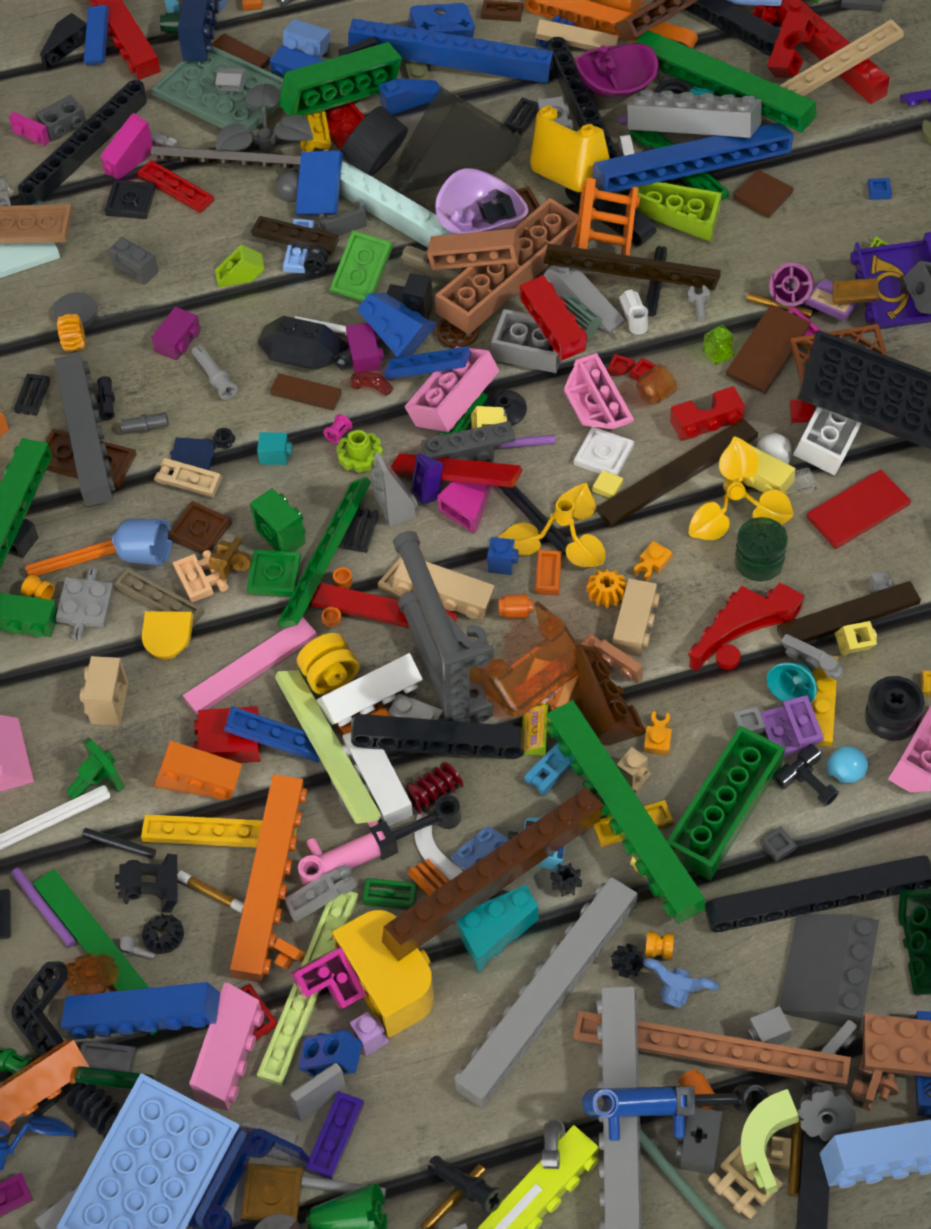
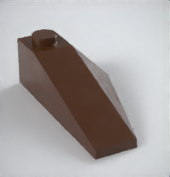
[575,644,646,745]

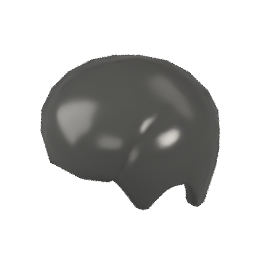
[275,170,299,202]

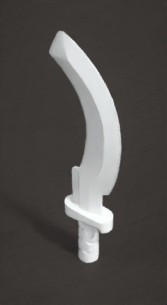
[414,811,491,904]

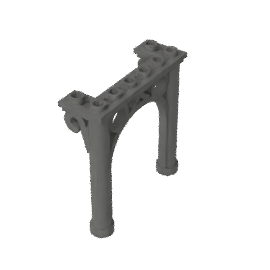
[393,531,494,723]

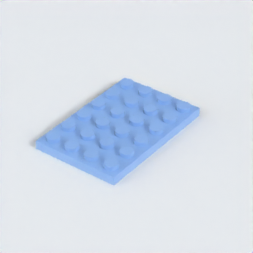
[56,1073,240,1229]

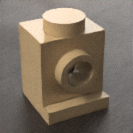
[616,747,651,793]

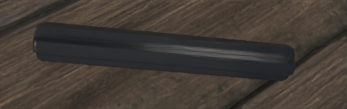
[645,246,667,317]

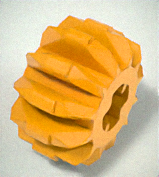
[57,314,86,352]
[586,567,627,609]

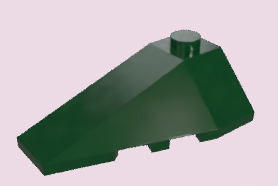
[898,888,931,995]

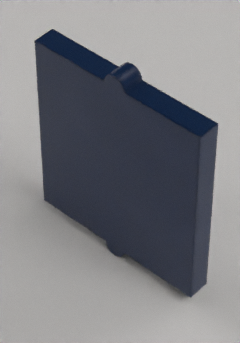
[170,437,215,471]

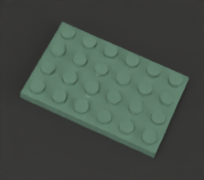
[151,46,284,132]

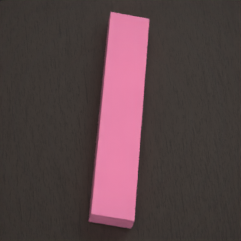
[183,617,317,716]

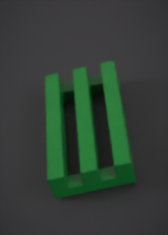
[362,878,418,910]

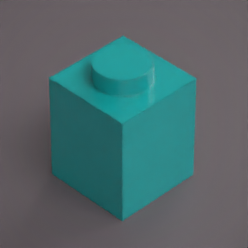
[257,432,293,465]

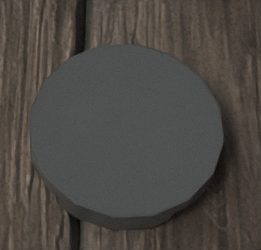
[53,292,98,328]

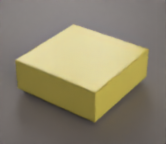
[592,470,624,499]

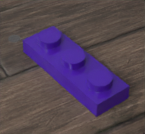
[306,1091,364,1180]

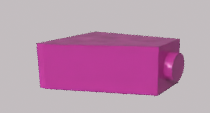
[101,113,153,180]
[437,481,493,534]

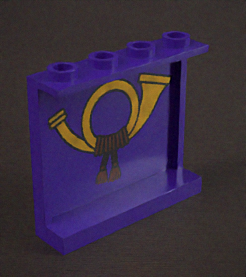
[850,232,931,329]

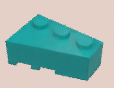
[456,884,539,973]

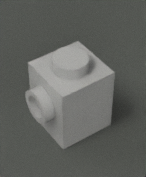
[746,1006,792,1045]

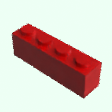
[520,275,588,361]

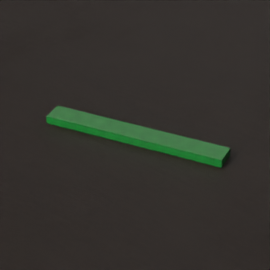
[278,477,371,629]
[33,869,161,1036]

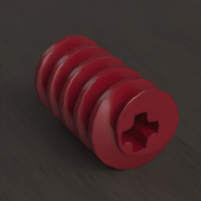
[406,762,464,814]

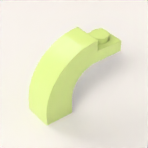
[741,1089,799,1195]

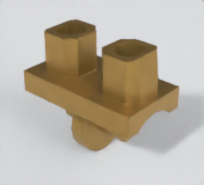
[209,537,251,580]

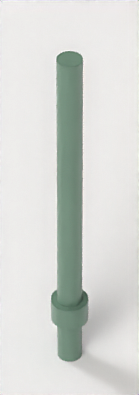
[640,1125,727,1229]

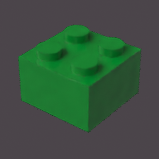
[250,488,306,552]

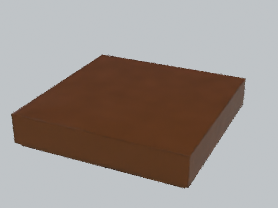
[733,169,793,218]
[168,501,232,554]

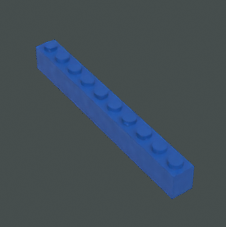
[348,18,553,83]
[592,122,794,193]

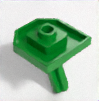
[67,737,125,799]

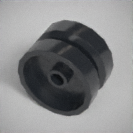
[865,676,925,741]

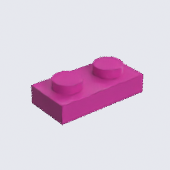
[9,112,50,146]

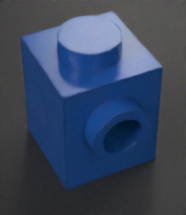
[487,537,519,575]

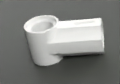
[619,289,648,335]

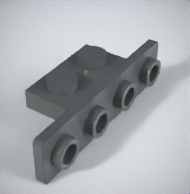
[421,421,516,461]

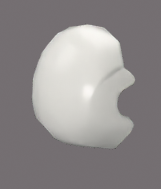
[756,433,792,464]

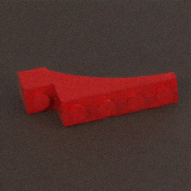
[688,582,805,672]

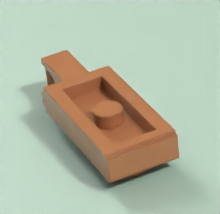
[581,634,643,683]

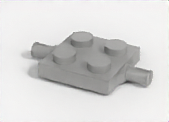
[56,567,113,640]

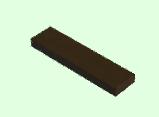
[251,216,339,255]

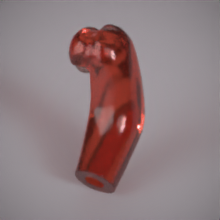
[350,372,394,396]

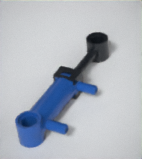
[582,1084,768,1141]

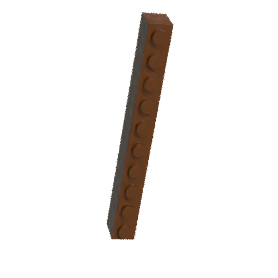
[382,787,603,961]

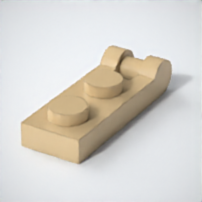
[154,458,222,498]

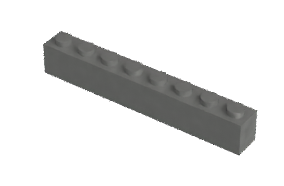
[54,353,115,507]

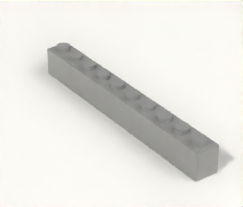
[455,877,637,1109]
[597,987,642,1229]

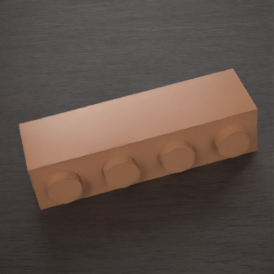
[427,228,521,270]

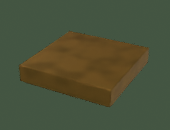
[240,1163,304,1223]

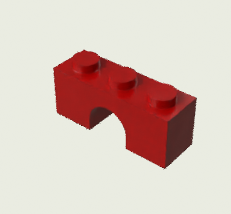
[767,12,817,78]
[670,386,745,441]

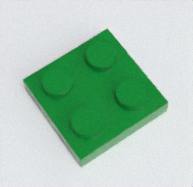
[246,549,301,597]

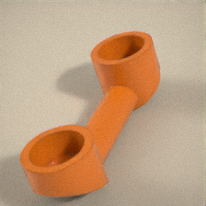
[322,567,352,627]

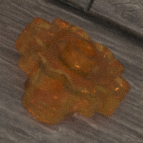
[65,953,119,995]

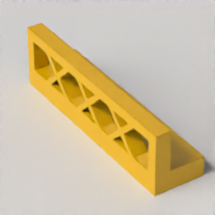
[300,110,331,152]

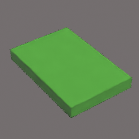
[329,230,393,302]

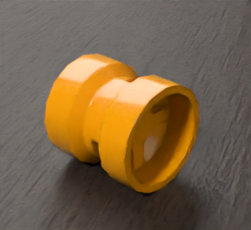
[21,574,55,600]
[645,931,674,960]

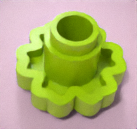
[336,430,383,473]

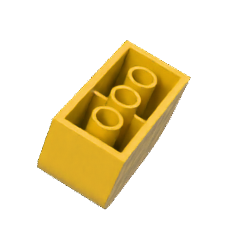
[332,910,434,1039]

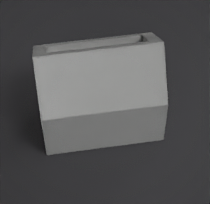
[215,68,247,92]

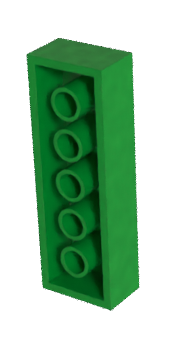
[279,42,402,117]
[667,725,785,881]

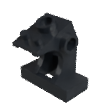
[115,854,177,913]

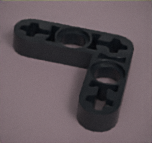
[11,961,68,1056]

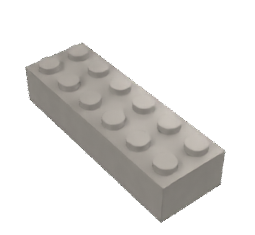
[627,90,762,138]

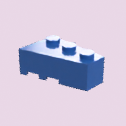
[357,292,437,357]

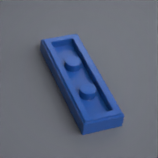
[84,5,109,65]

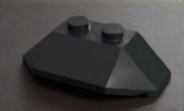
[257,316,348,369]

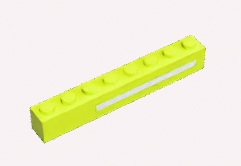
[477,1125,599,1229]

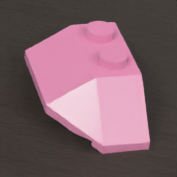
[564,353,634,429]

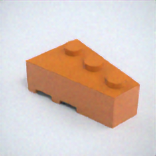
[153,740,242,800]

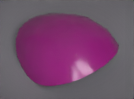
[574,43,658,98]

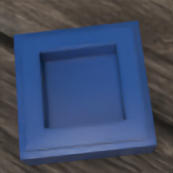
[867,178,892,200]

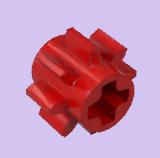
[753,5,777,25]

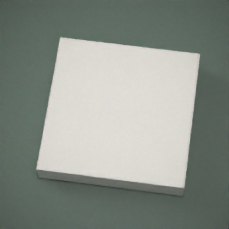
[574,427,634,476]

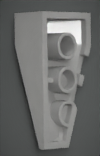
[544,265,625,334]
[371,453,418,527]

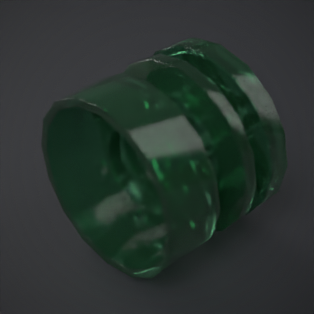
[734,517,788,582]

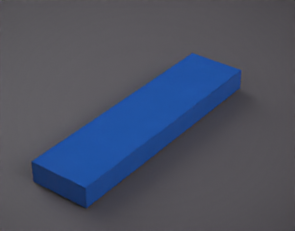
[384,346,471,379]
[224,706,320,763]

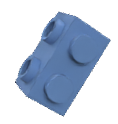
[283,19,331,58]

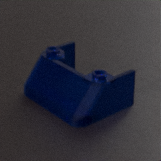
[188,1126,310,1229]

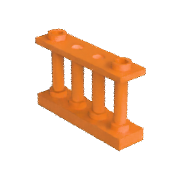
[574,178,640,277]

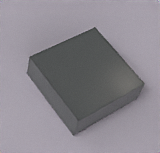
[760,826,797,862]

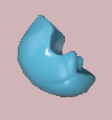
[826,745,868,783]

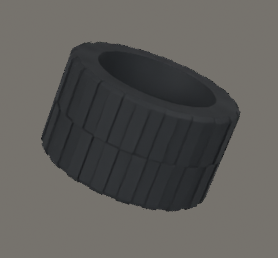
[341,106,408,176]

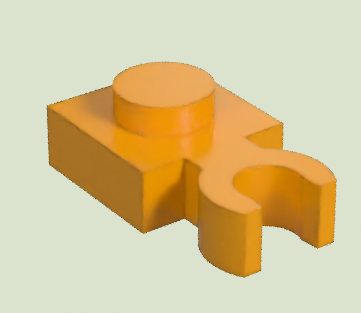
[633,541,673,582]
[644,711,672,755]

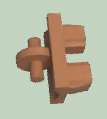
[850,1056,899,1111]

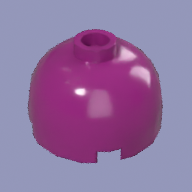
[769,262,815,307]

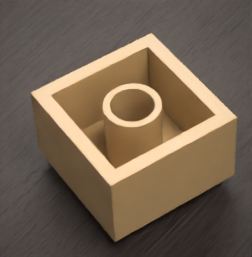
[80,656,129,726]

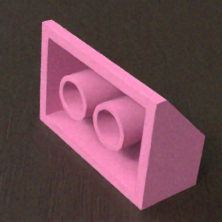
[0,715,34,792]

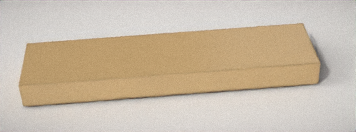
[535,19,618,50]

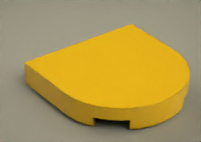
[142,611,194,660]

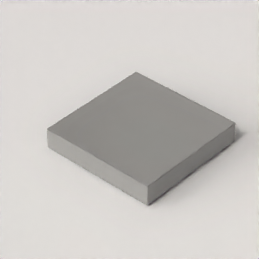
[290,1063,347,1121]

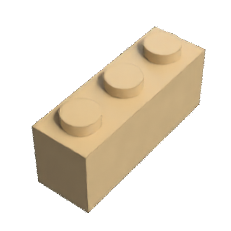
[613,578,660,657]

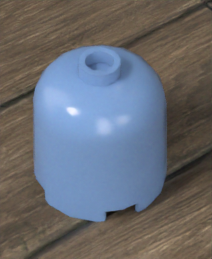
[112,518,172,567]

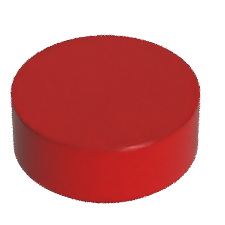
[715,644,741,670]

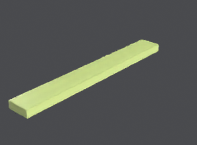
[275,670,381,824]
[257,891,359,1086]

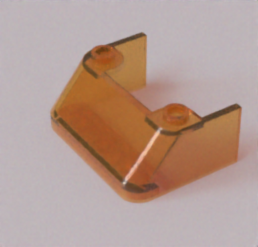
[470,601,579,717]

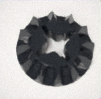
[141,913,184,954]

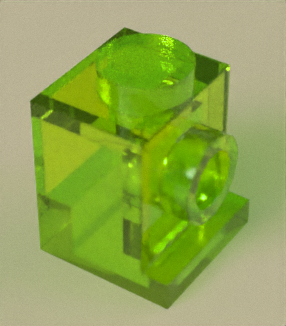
[703,324,735,366]

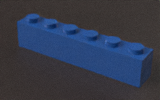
[61,982,220,1039]

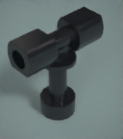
[773,744,839,806]

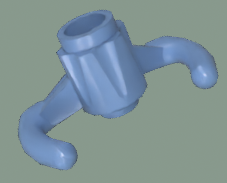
[643,957,720,1008]

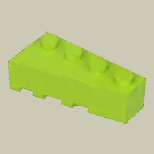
[635,182,722,242]

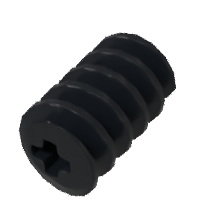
[66,1083,120,1139]

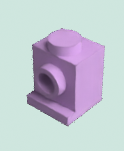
[350,1012,389,1056]

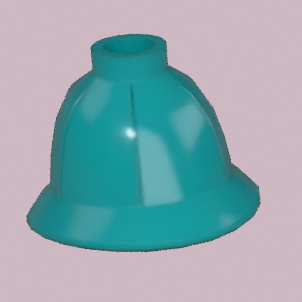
[767,662,817,703]

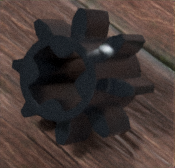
[550,863,582,897]
[611,944,644,978]

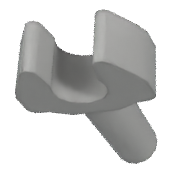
[687,285,710,322]

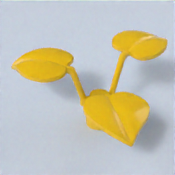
[688,436,794,540]
[498,483,606,567]

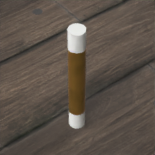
[177,870,244,913]

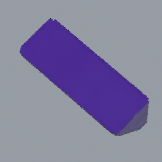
[411,453,443,504]

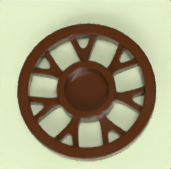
[437,318,478,348]

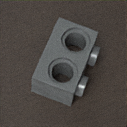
[35,95,86,142]

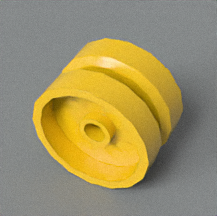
[296,633,360,695]

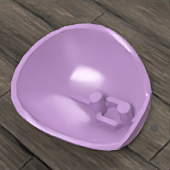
[435,168,529,234]

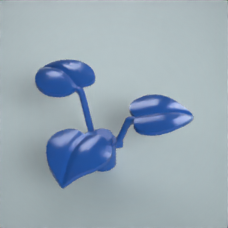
[0,1115,76,1170]

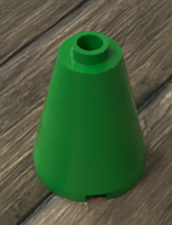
[306,1183,388,1229]

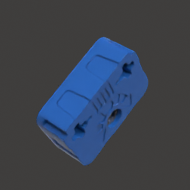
[407,3,475,38]

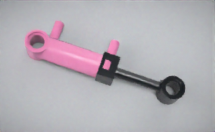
[298,795,461,886]

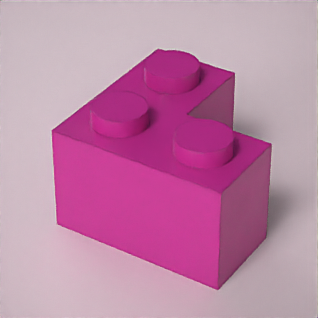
[290,947,366,1008]

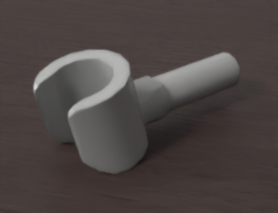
[120,937,155,960]

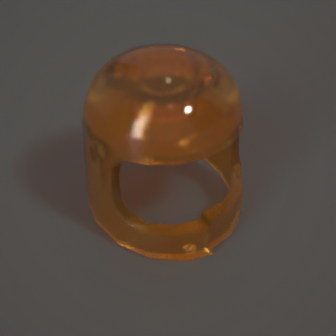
[636,364,677,405]

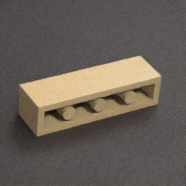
[392,559,495,620]

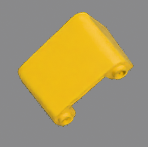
[530,105,610,192]

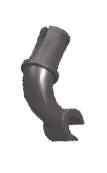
[542,1118,566,1169]

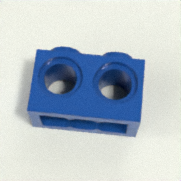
[298,1030,362,1077]

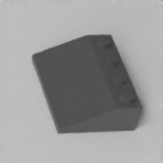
[779,914,879,1031]

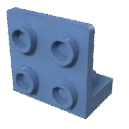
[451,826,510,899]

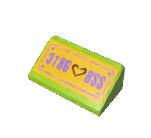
[522,704,548,756]

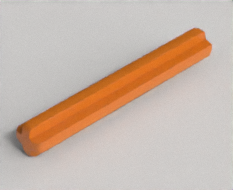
[26,539,116,576]

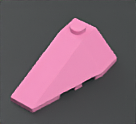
[888,705,931,793]

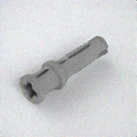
[192,345,238,400]

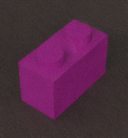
[151,307,201,360]
[346,323,384,374]

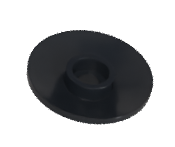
[483,390,527,426]

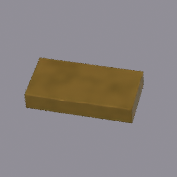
[832,278,879,305]

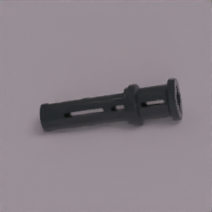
[428,1155,503,1213]

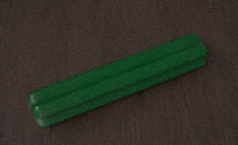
[74,1066,154,1089]

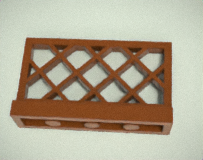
[790,324,887,386]

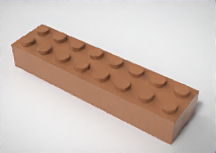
[435,198,578,335]

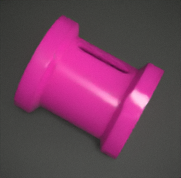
[323,414,353,444]

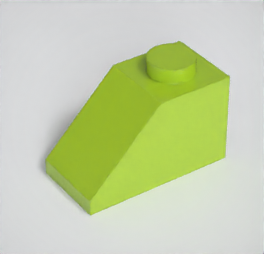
[215,244,265,287]

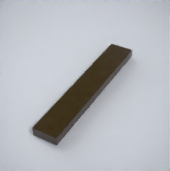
[777,581,921,643]

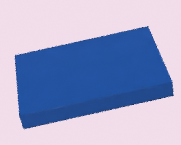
[295,151,343,216]

